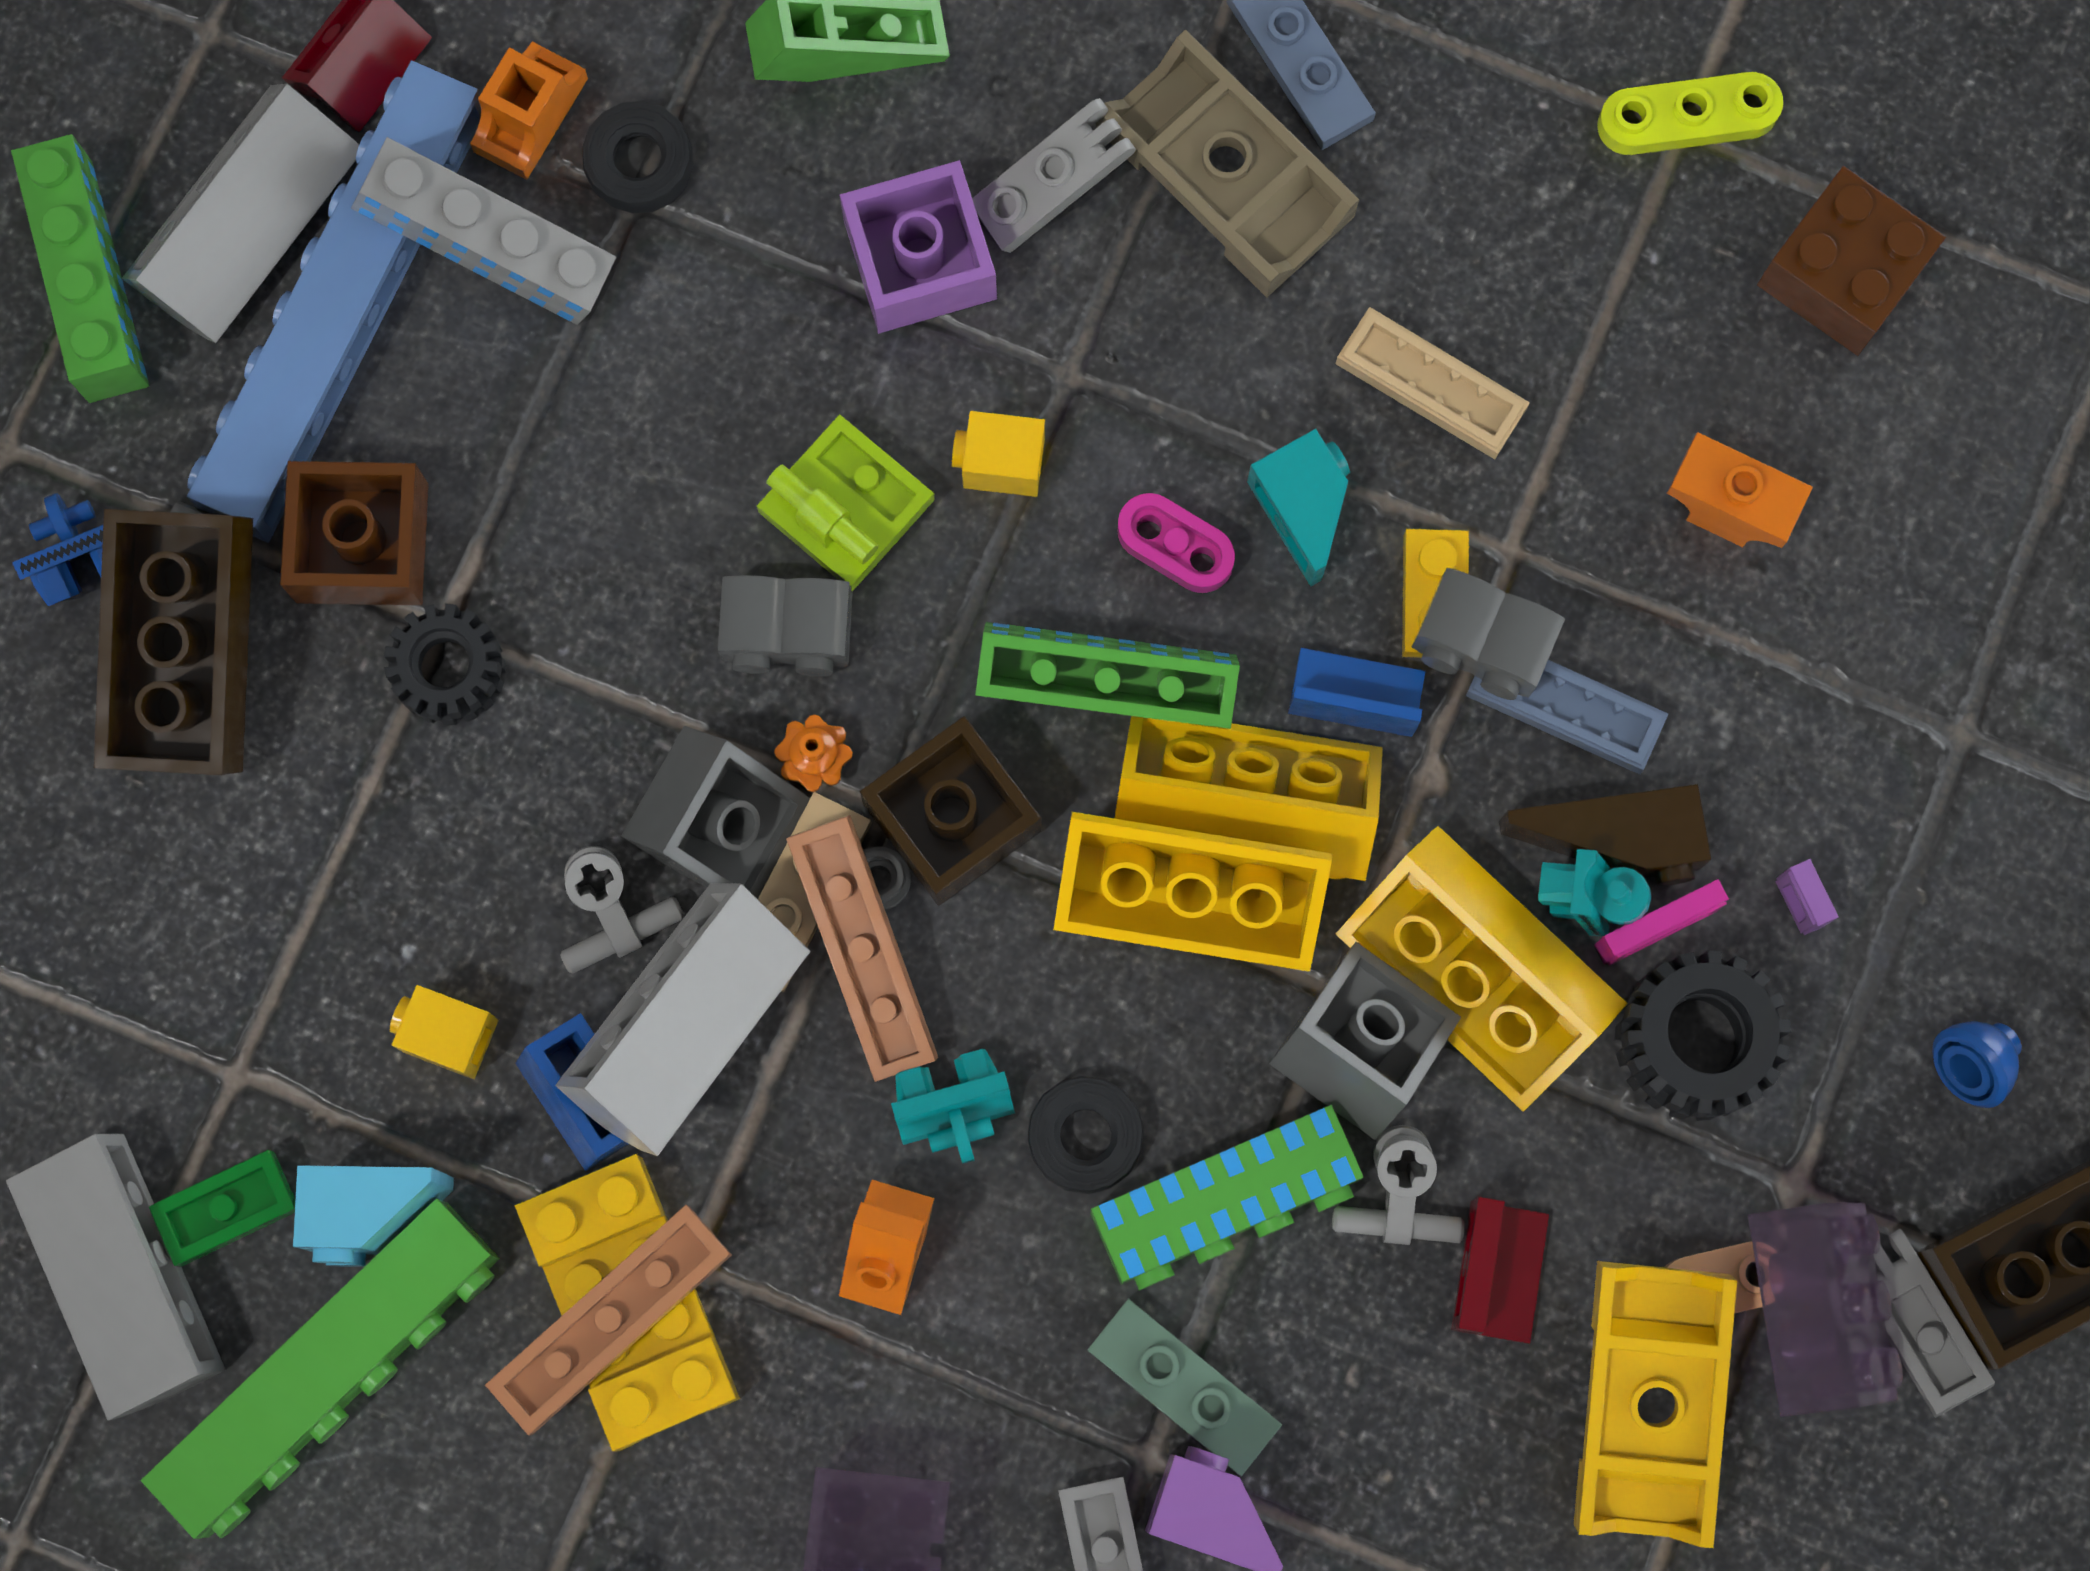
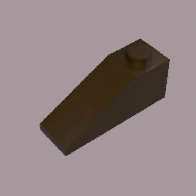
[1499,784,1711,886]

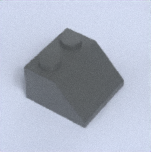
[621,726,810,898]
[1269,942,1461,1140]

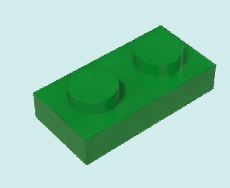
[148,1150,295,1267]

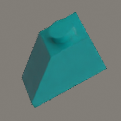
[1247,429,1350,587]

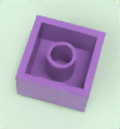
[840,160,997,334]

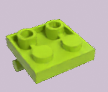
[757,414,935,592]

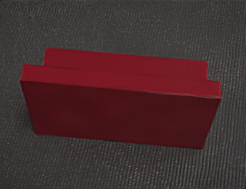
[282,0,432,132]
[1451,1197,1549,1344]

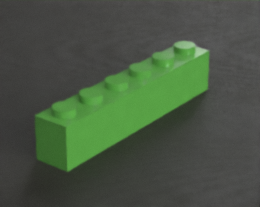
[140,1198,500,1539]

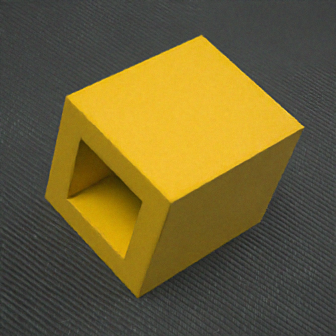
[952,411,1045,497]
[390,985,499,1079]

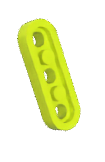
[1597,72,1783,155]

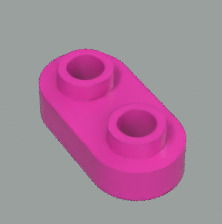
[1117,493,1235,593]

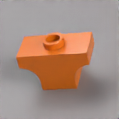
[470,41,588,180]
[1666,432,1813,548]
[839,1180,935,1315]

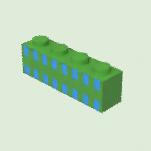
[11,134,150,403]
[975,622,1240,729]
[1090,1105,1364,1290]

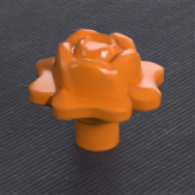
[774,714,853,792]

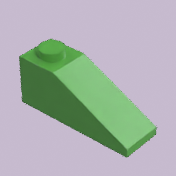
[745,0,950,82]

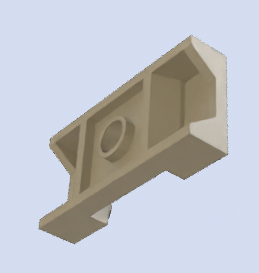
[1096,30,1359,298]

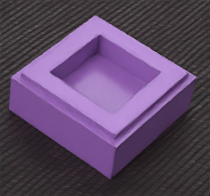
[1776,859,1839,936]

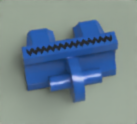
[12,493,103,606]

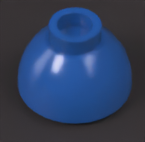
[1932,1021,2022,1108]

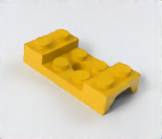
[515,1154,740,1452]
[1574,1261,1737,1548]

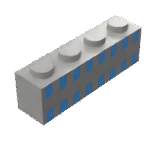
[351,137,616,325]

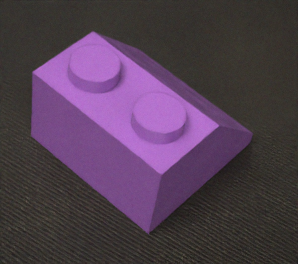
[1145,1446,1283,1571]

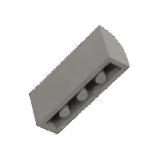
[122,84,359,343]
[555,883,810,1156]
[6,1134,226,1421]

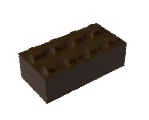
[94,509,254,775]
[1916,1160,2090,1370]

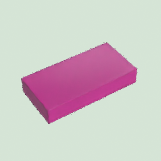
[1594,879,1729,966]

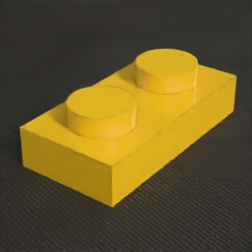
[1402,529,1469,658]

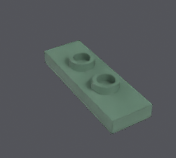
[1087,1299,1282,1477]

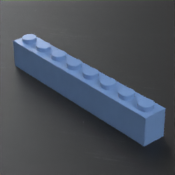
[187,60,481,543]

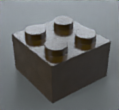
[860,716,1041,906]

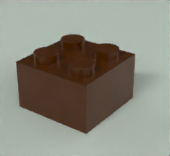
[1757,166,1946,356]
[280,461,429,606]

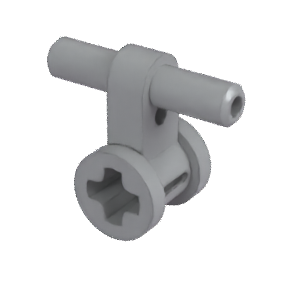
[560,846,684,974]
[1332,1125,1464,1245]

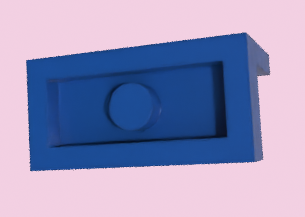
[1288,648,1425,737]

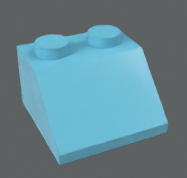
[293,1166,454,1267]

